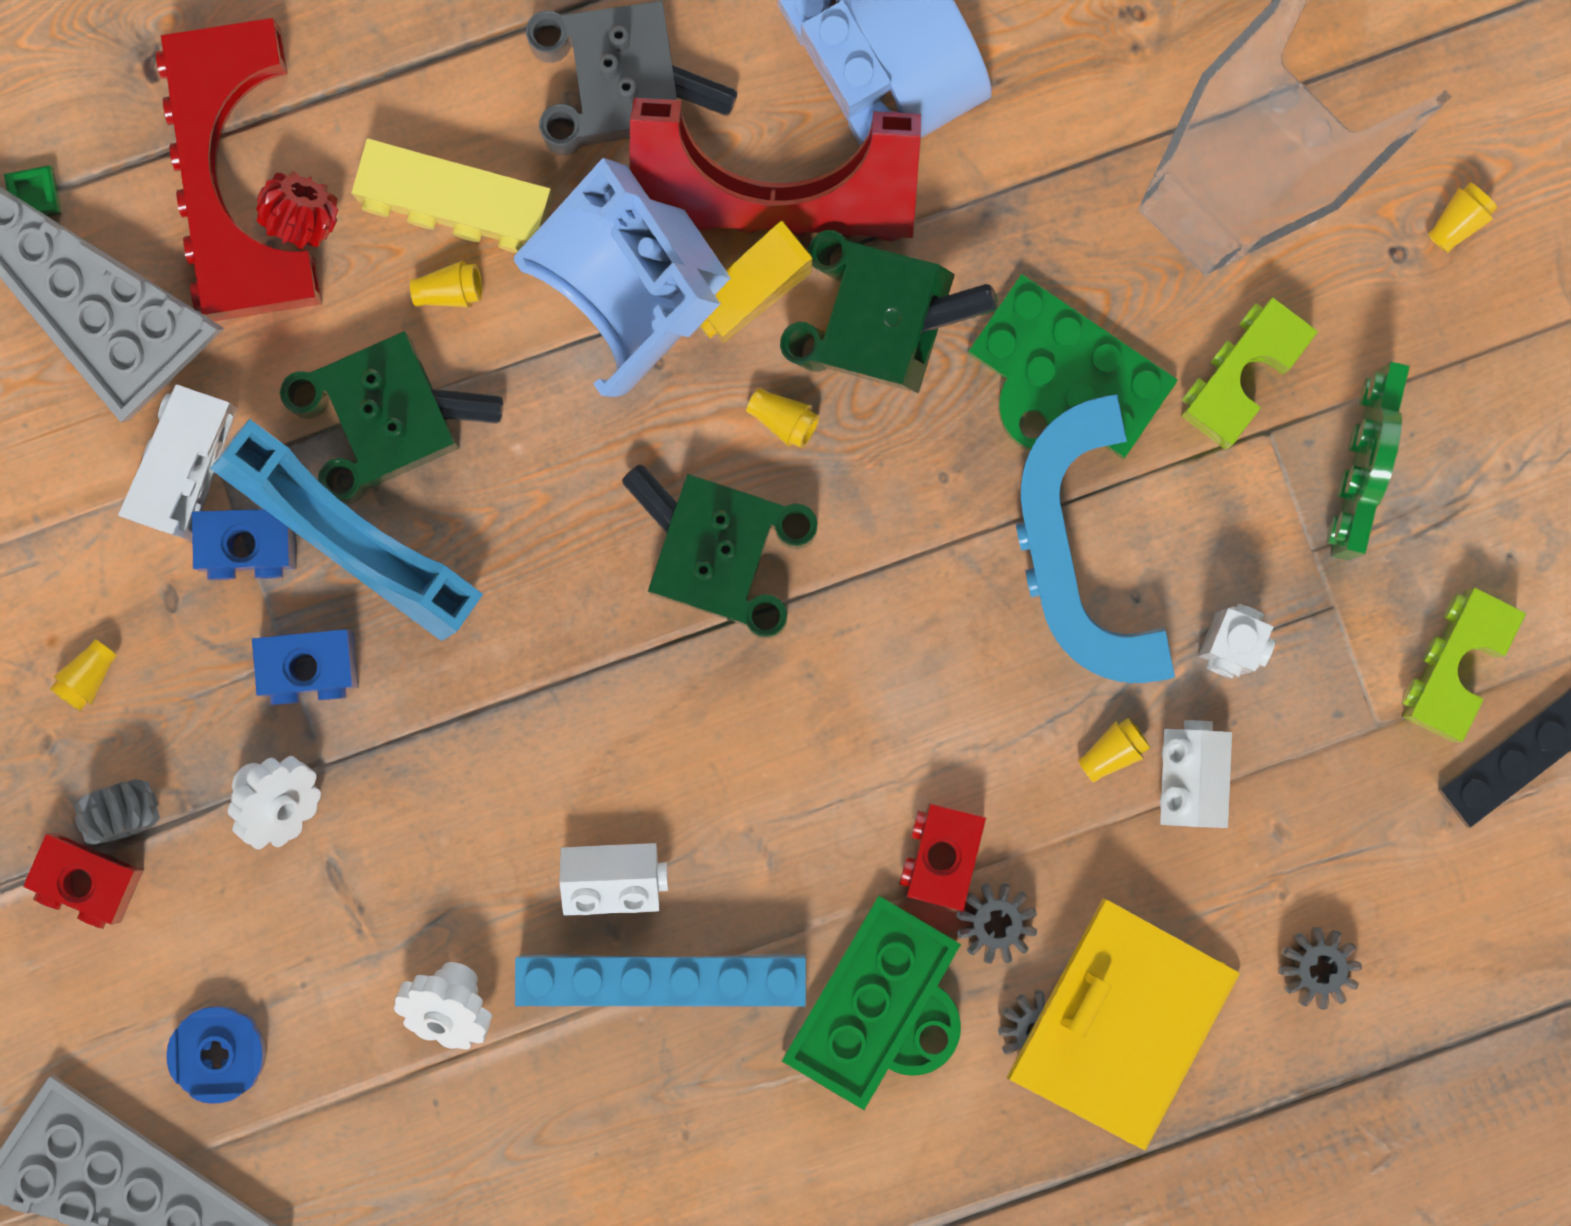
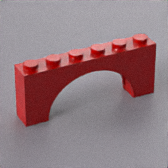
[156,18,322,321]
[629,98,921,241]

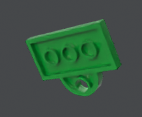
[967,274,1178,460]
[1326,361,1410,561]
[781,895,962,1110]

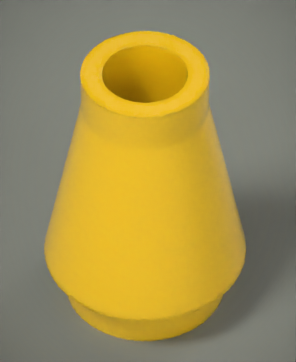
[1427,182,1498,254]
[410,261,483,308]
[746,387,820,448]
[49,639,117,712]
[1077,717,1151,783]

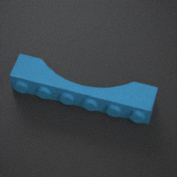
[210,419,483,641]
[515,954,806,1006]

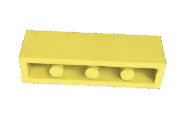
[351,139,554,253]

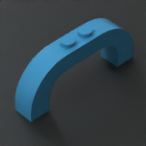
[1016,394,1175,683]

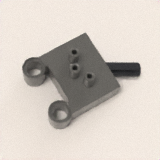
[526,1,738,155]

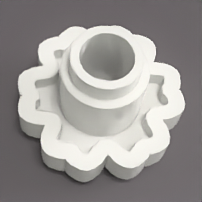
[228,756,321,850]
[394,962,492,1049]

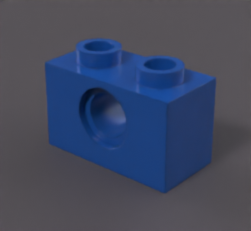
[192,509,296,580]
[252,629,359,705]

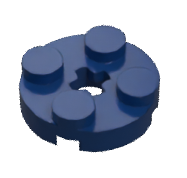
[166,1006,266,1104]

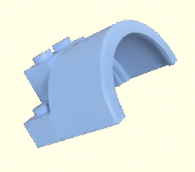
[777,0,992,146]
[514,158,731,397]

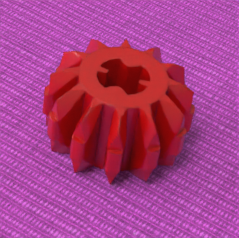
[256,171,339,249]

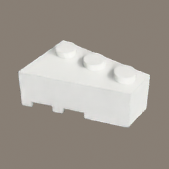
[118,384,238,541]

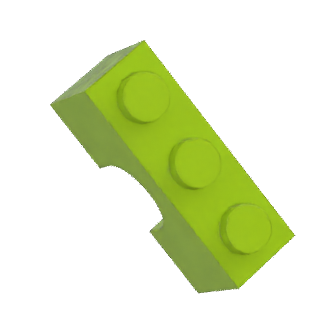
[1181,297,1318,450]
[1402,587,1527,743]

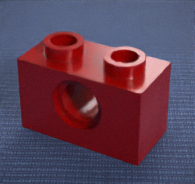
[899,803,986,911]
[23,833,144,929]

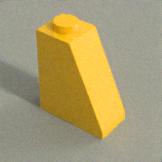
[699,221,812,343]

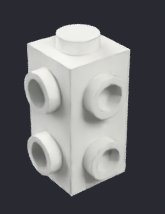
[1198,604,1276,679]
[1160,720,1232,828]
[560,843,668,915]

